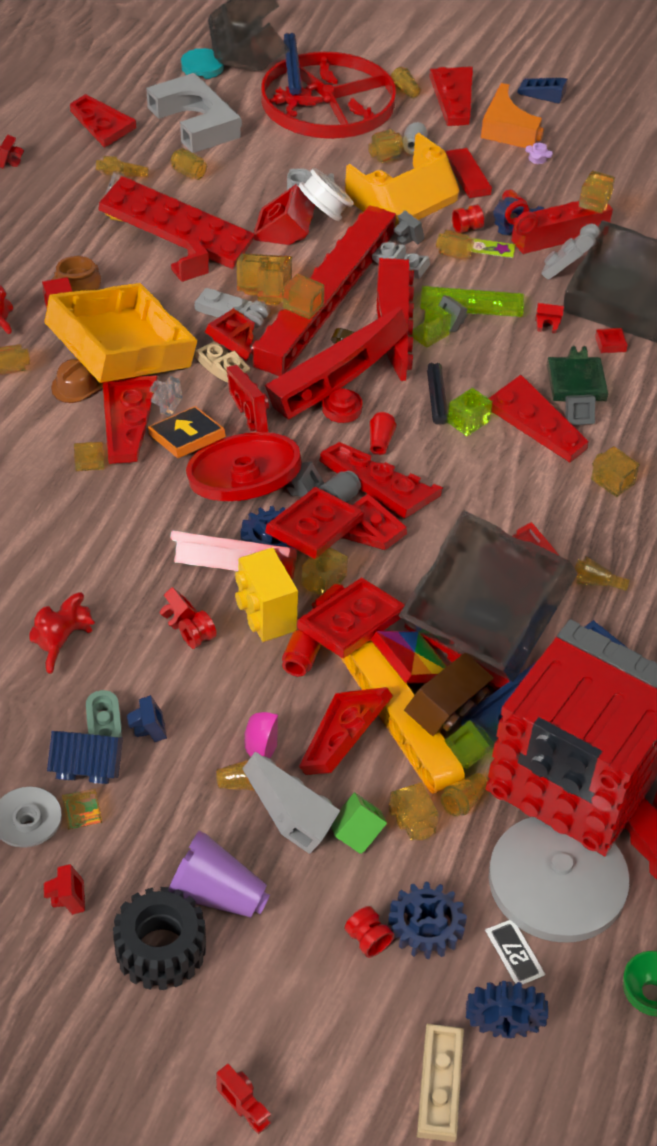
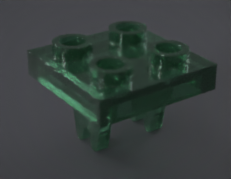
[546,346,608,402]

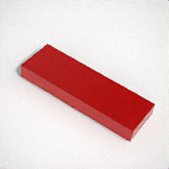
[445,148,492,198]

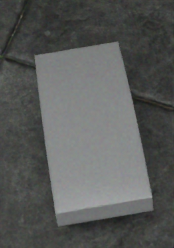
[372,242,430,279]

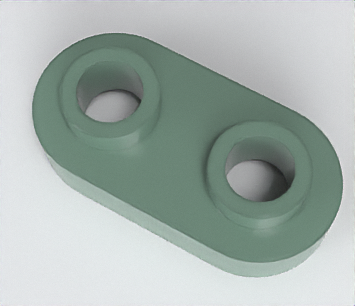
[86,690,122,737]

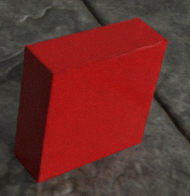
[595,328,628,353]

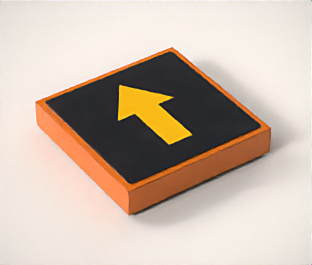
[148,406,226,458]

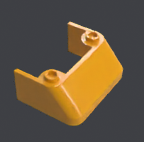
[345,133,459,227]

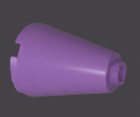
[169,831,270,917]

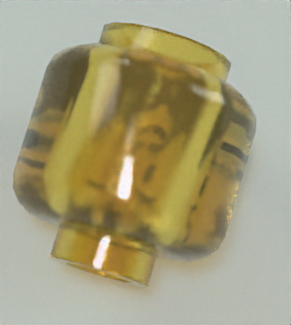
[368,129,404,163]

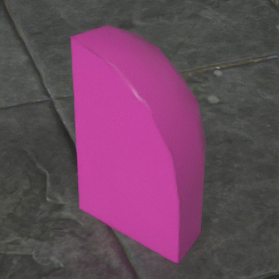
[244,712,278,758]

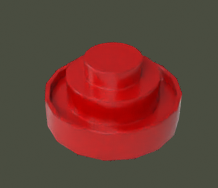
[322,388,363,423]

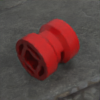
[452,204,484,234]
[344,906,394,958]

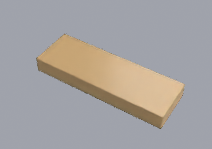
[417,1024,464,1142]

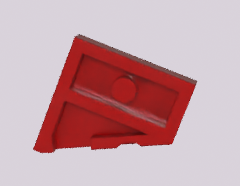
[205,308,255,361]
[342,494,407,550]

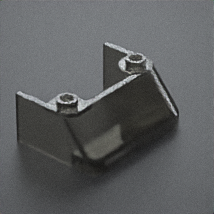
[208,0,290,71]

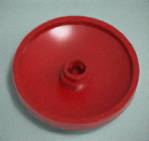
[186,432,302,501]

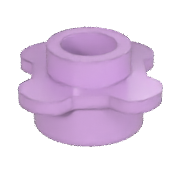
[525,143,553,164]

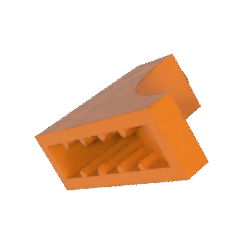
[481,83,544,148]

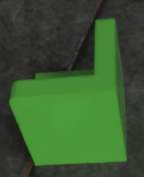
[331,792,387,854]

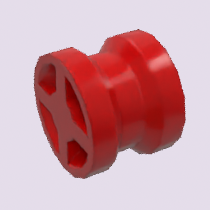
[179,610,217,649]

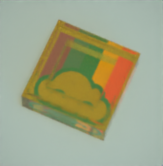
[62,789,102,830]

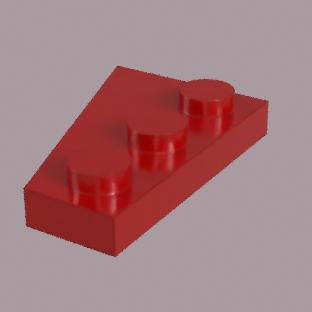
[70,94,136,148]
[226,365,269,432]
[299,687,393,775]

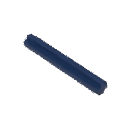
[284,33,302,95]

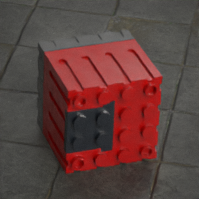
[485,619,657,857]

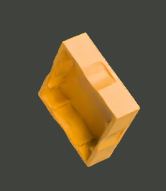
[44,283,198,383]

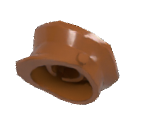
[52,256,101,292]

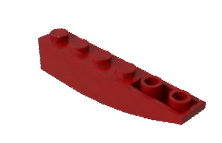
[376,258,414,381]
[265,306,408,420]

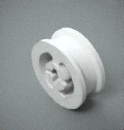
[299,168,354,221]

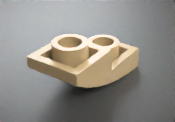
[195,341,250,383]

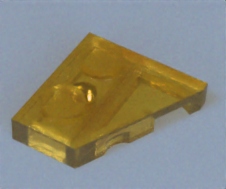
[96,156,149,177]

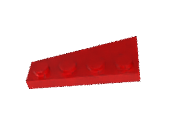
[102,375,158,464]

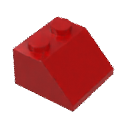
[253,184,315,245]

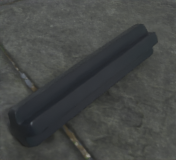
[427,362,448,425]

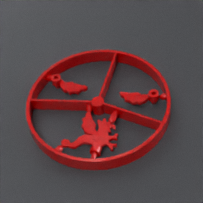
[261,51,396,139]

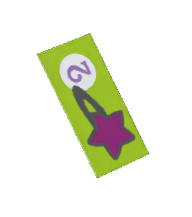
[467,238,515,258]

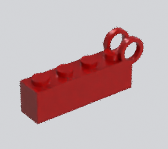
[505,195,613,254]

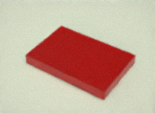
[265,487,364,559]
[297,577,408,659]

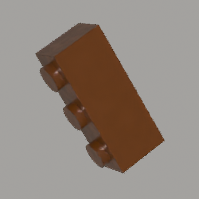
[404,652,494,736]

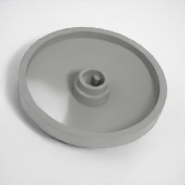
[489,817,629,943]

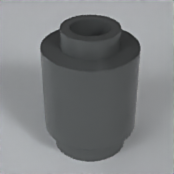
[319,471,361,503]

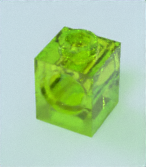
[447,387,492,436]

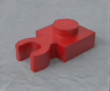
[216,1063,271,1134]

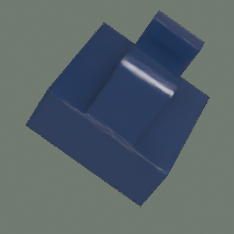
[127,695,167,742]

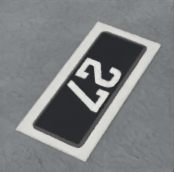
[485,920,545,985]

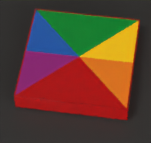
[371,631,447,683]

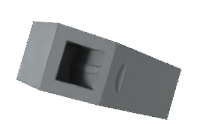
[243,752,340,854]

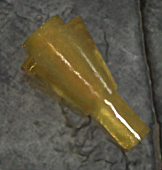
[573,556,630,591]

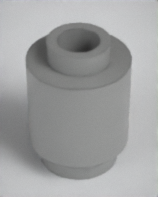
[401,122,428,154]

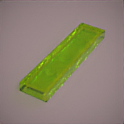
[420,286,524,317]

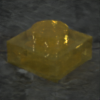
[74,442,104,471]

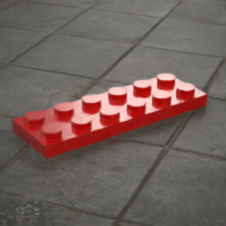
[98,176,255,269]

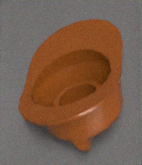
[51,359,103,403]

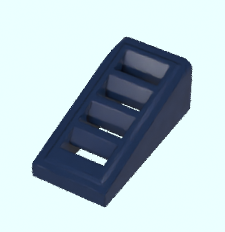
[517,78,568,104]

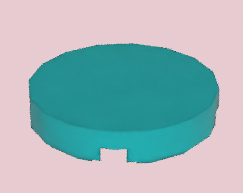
[181,48,225,79]

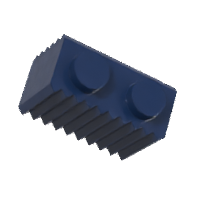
[47,731,123,784]

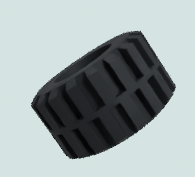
[113,887,206,990]

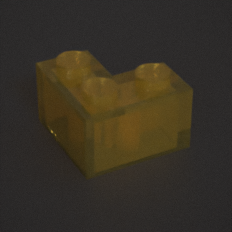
[237,253,292,305]

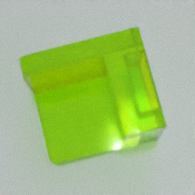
[410,302,451,348]
[445,720,494,769]

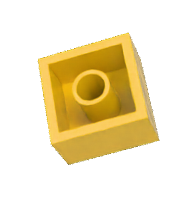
[235,548,298,642]

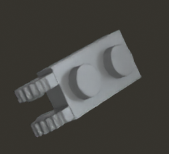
[541,223,600,279]
[195,288,271,328]

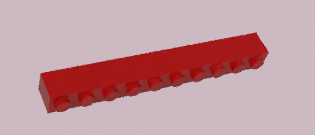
[251,205,396,376]

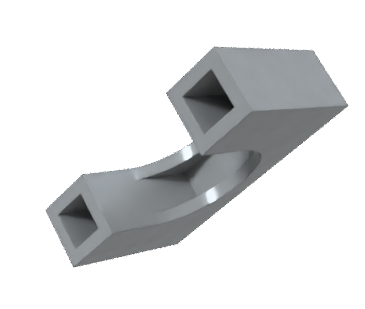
[147,73,242,153]

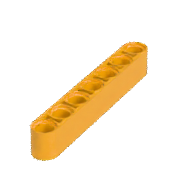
[339,640,465,794]

